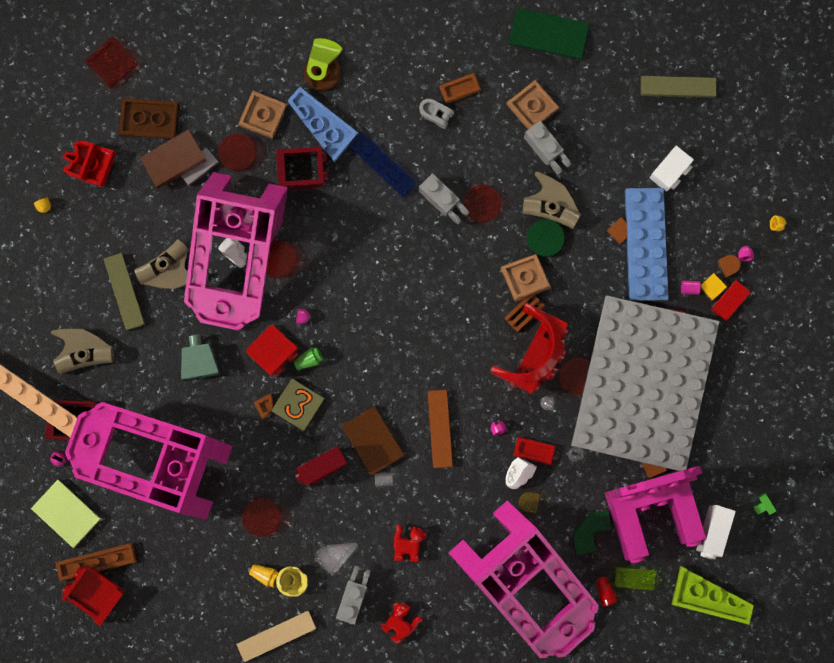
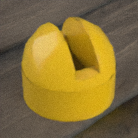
[34,197,51,213]
[770,215,787,231]

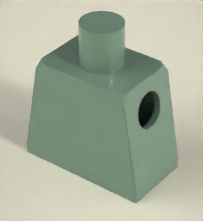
[181,334,220,381]

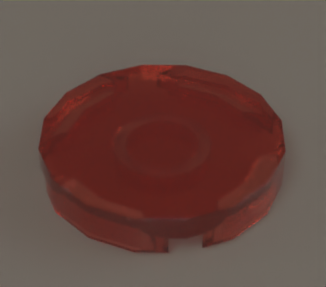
[218,133,256,172]
[463,185,501,223]
[267,240,297,279]
[559,357,590,396]
[242,498,281,537]

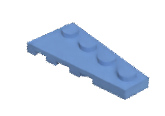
[288,87,358,163]

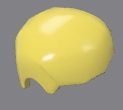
[276,566,308,597]

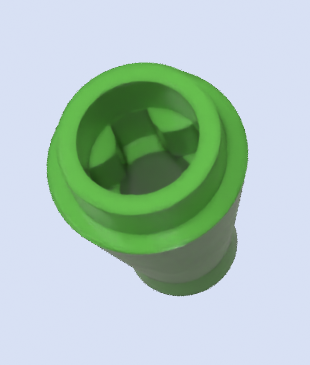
[293,347,323,371]

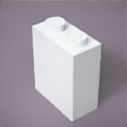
[696,505,736,559]

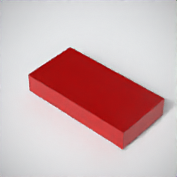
[711,280,751,322]
[513,437,556,465]

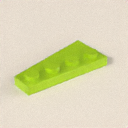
[671,566,754,625]

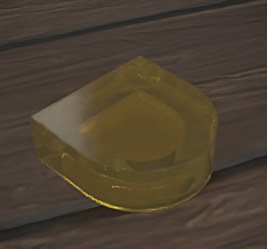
[519,492,540,513]

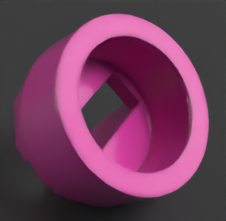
[738,246,754,261]
[296,308,310,324]
[491,420,508,436]
[50,451,67,466]

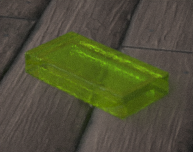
[614,567,655,590]

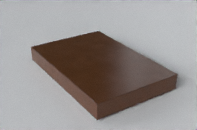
[119,98,179,140]
[140,129,207,189]
[342,406,404,476]

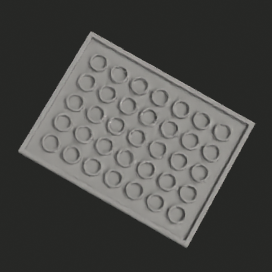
[571,295,719,471]

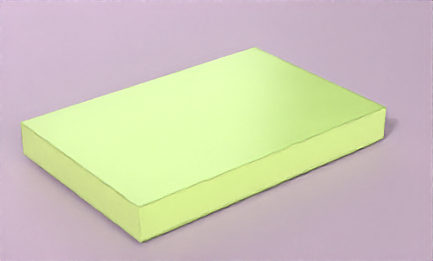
[31,480,101,548]

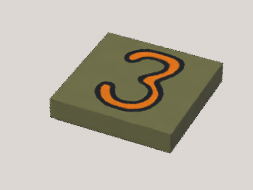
[271,379,324,431]

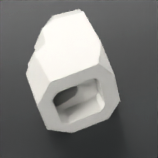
[218,238,247,268]
[506,457,537,489]

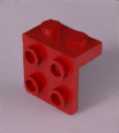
[246,325,299,378]

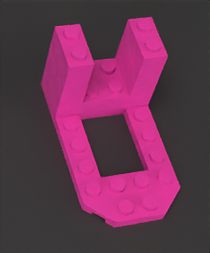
[184,172,288,330]
[65,402,232,520]
[605,466,706,563]
[449,501,599,658]

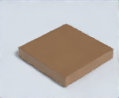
[506,80,560,130]
[238,91,288,139]
[501,254,551,302]

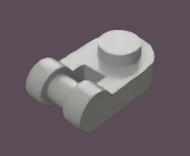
[419,99,455,129]

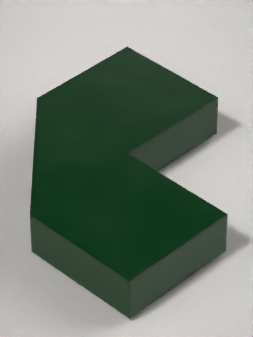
[573,510,612,555]

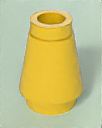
[249,564,279,588]

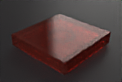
[85,36,138,89]

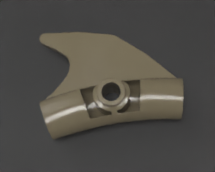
[523,172,581,229]
[134,239,190,289]
[51,329,114,375]

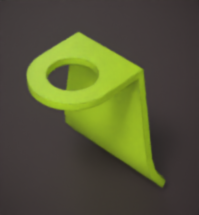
[307,38,342,80]

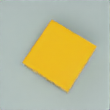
[700,273,727,300]

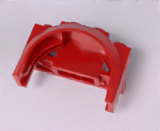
[490,302,569,394]

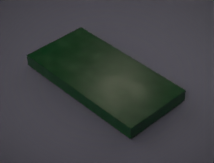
[508,8,589,60]

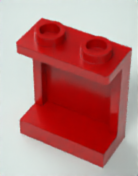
[61,564,126,626]

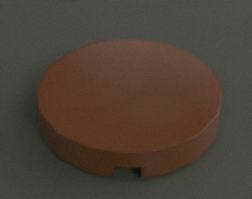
[304,59,341,91]

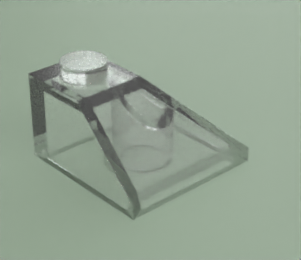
[316,543,360,576]

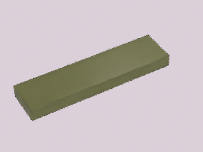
[640,76,716,98]
[104,253,145,331]

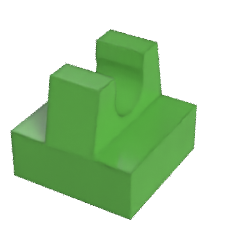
[753,493,776,515]

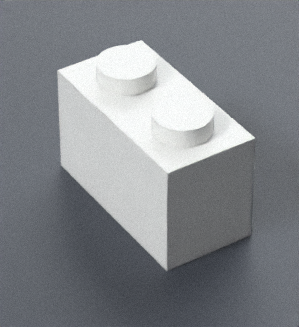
[650,146,694,192]

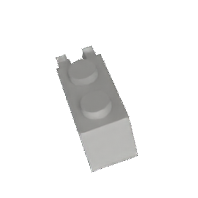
[524,121,571,174]
[419,173,469,224]
[336,566,371,625]

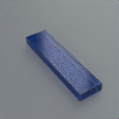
[349,132,416,197]

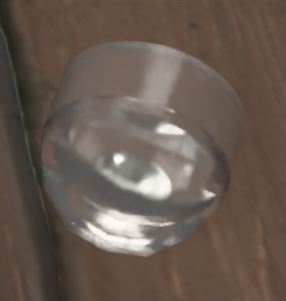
[540,396,554,411]
[568,447,584,462]

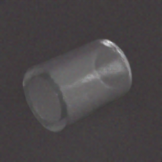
[375,472,393,487]

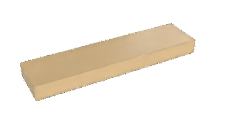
[236,610,316,662]

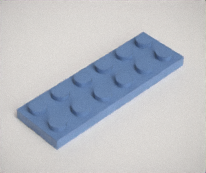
[625,188,668,302]

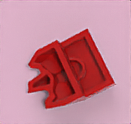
[62,140,117,188]

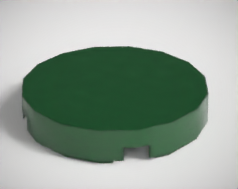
[526,219,565,257]

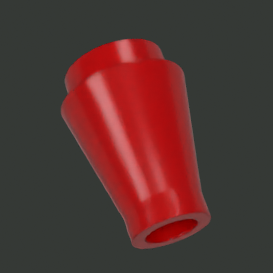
[595,576,618,607]

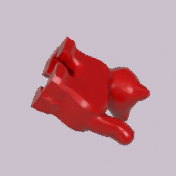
[394,525,427,562]
[381,602,423,644]

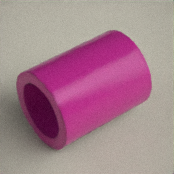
[681,281,700,295]

